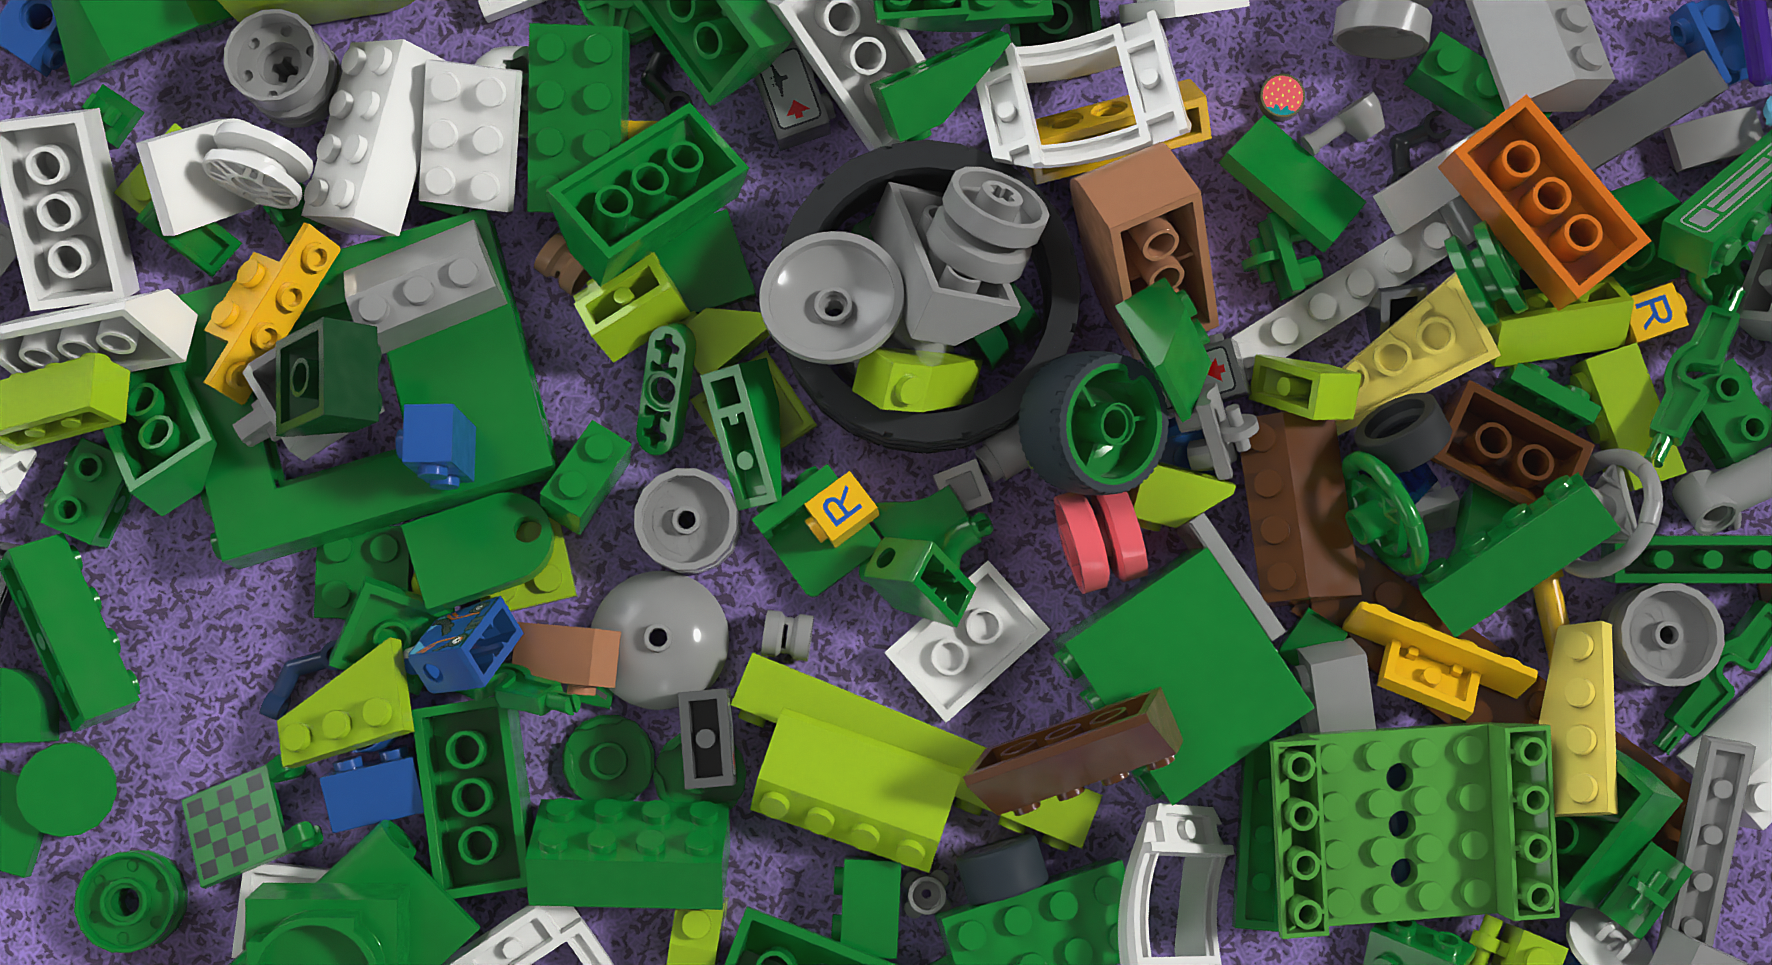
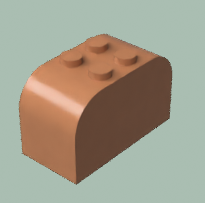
[1070,142,1219,360]

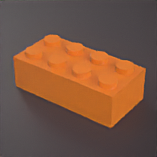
[1438,94,1652,311]

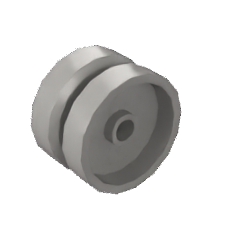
[926,167,1050,284]
[634,468,741,574]
[1599,583,1725,686]

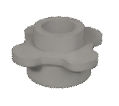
[903,869,951,918]

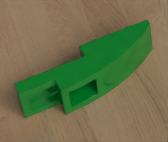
[873,0,1054,32]

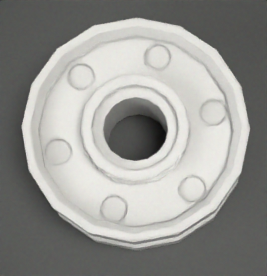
[202,122,313,209]

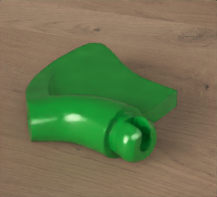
[873,484,994,568]

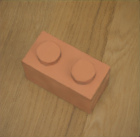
[512,622,621,696]

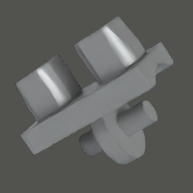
[1175,383,1259,480]

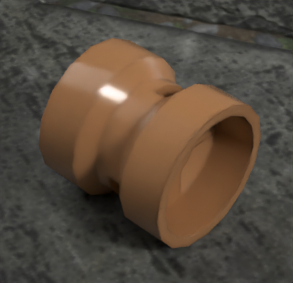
[534,232,591,296]

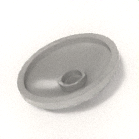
[759,231,904,364]
[591,571,729,710]

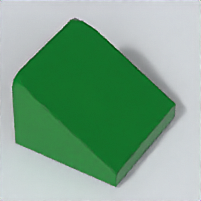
[1277,607,1348,666]

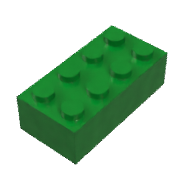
[527,23,630,213]
[411,697,534,899]
[525,798,730,910]
[934,857,1152,965]

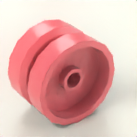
[1054,492,1148,594]

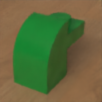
[0,667,60,743]

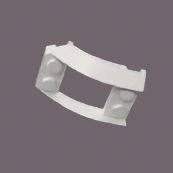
[976,9,1192,169]
[1118,803,1235,965]
[442,904,614,965]

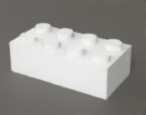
[767,0,925,151]
[301,39,446,236]
[0,108,140,311]

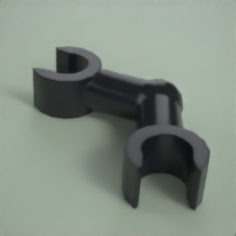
[640,32,693,116]
[1386,110,1452,187]

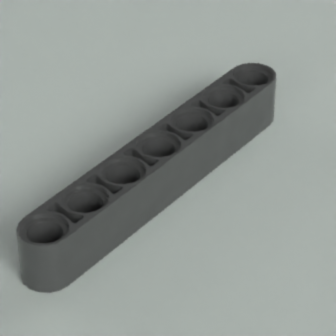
[1438,50,1729,246]

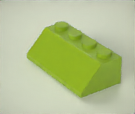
[750,707,963,873]

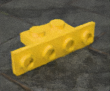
[204,222,340,405]
[1342,601,1538,721]

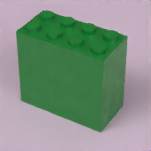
[1052,547,1315,806]

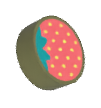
[1257,74,1305,122]

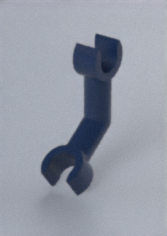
[259,640,344,720]

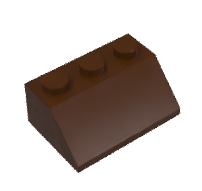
[1430,380,1595,505]

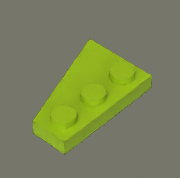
[277,637,415,768]

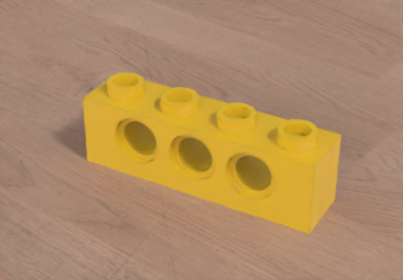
[1025,79,1212,185]

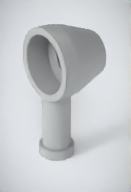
[1301,91,1385,156]

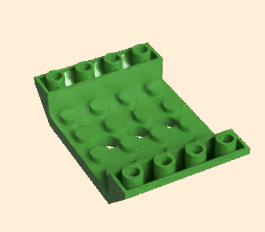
[1270,722,1560,939]

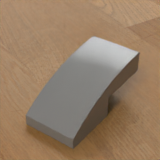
[1663,106,1764,173]

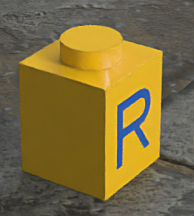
[1620,282,1689,348]
[804,471,880,548]

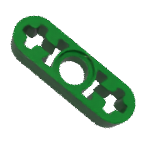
[636,323,696,455]

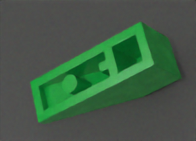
[869,29,1011,142]
[700,358,782,511]

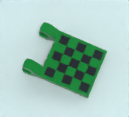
[181,754,324,889]

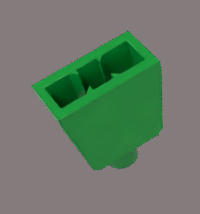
[859,537,977,628]

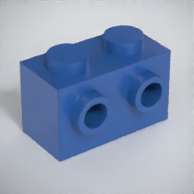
[396,404,476,490]
[319,745,424,833]

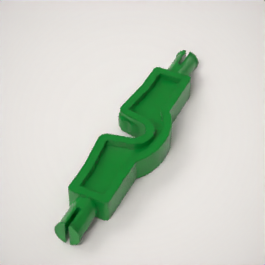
[1644,284,1745,468]
[1652,598,1772,756]
[452,663,581,716]

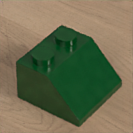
[276,317,382,437]

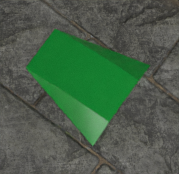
[51,0,235,87]

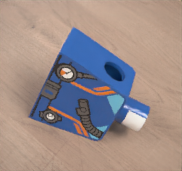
[403,596,524,694]

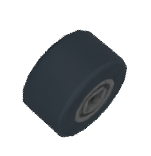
[956,834,1049,905]

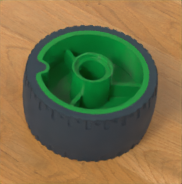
[1018,351,1169,495]

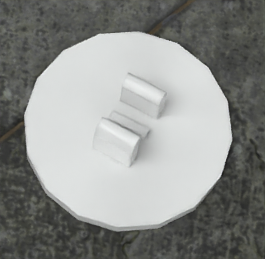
[1566,907,1653,965]

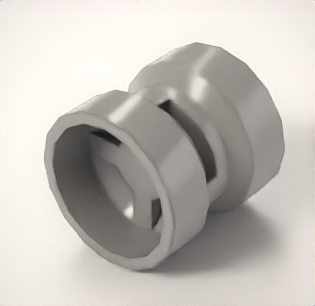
[761,610,814,662]

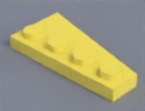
[1335,272,1501,435]
[1538,621,1618,817]

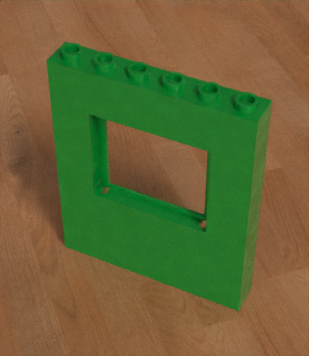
[178,209,560,570]

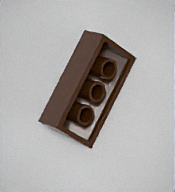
[1240,412,1362,608]
[963,687,1183,816]

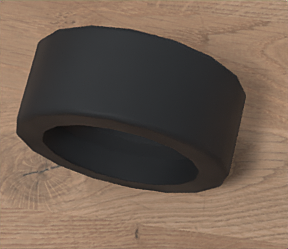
[1354,393,1452,474]

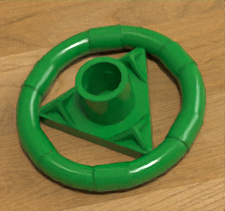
[1342,451,1429,577]

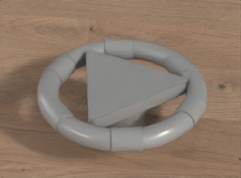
[1563,448,1663,579]

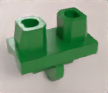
[1241,212,1323,301]
[1598,841,1693,940]

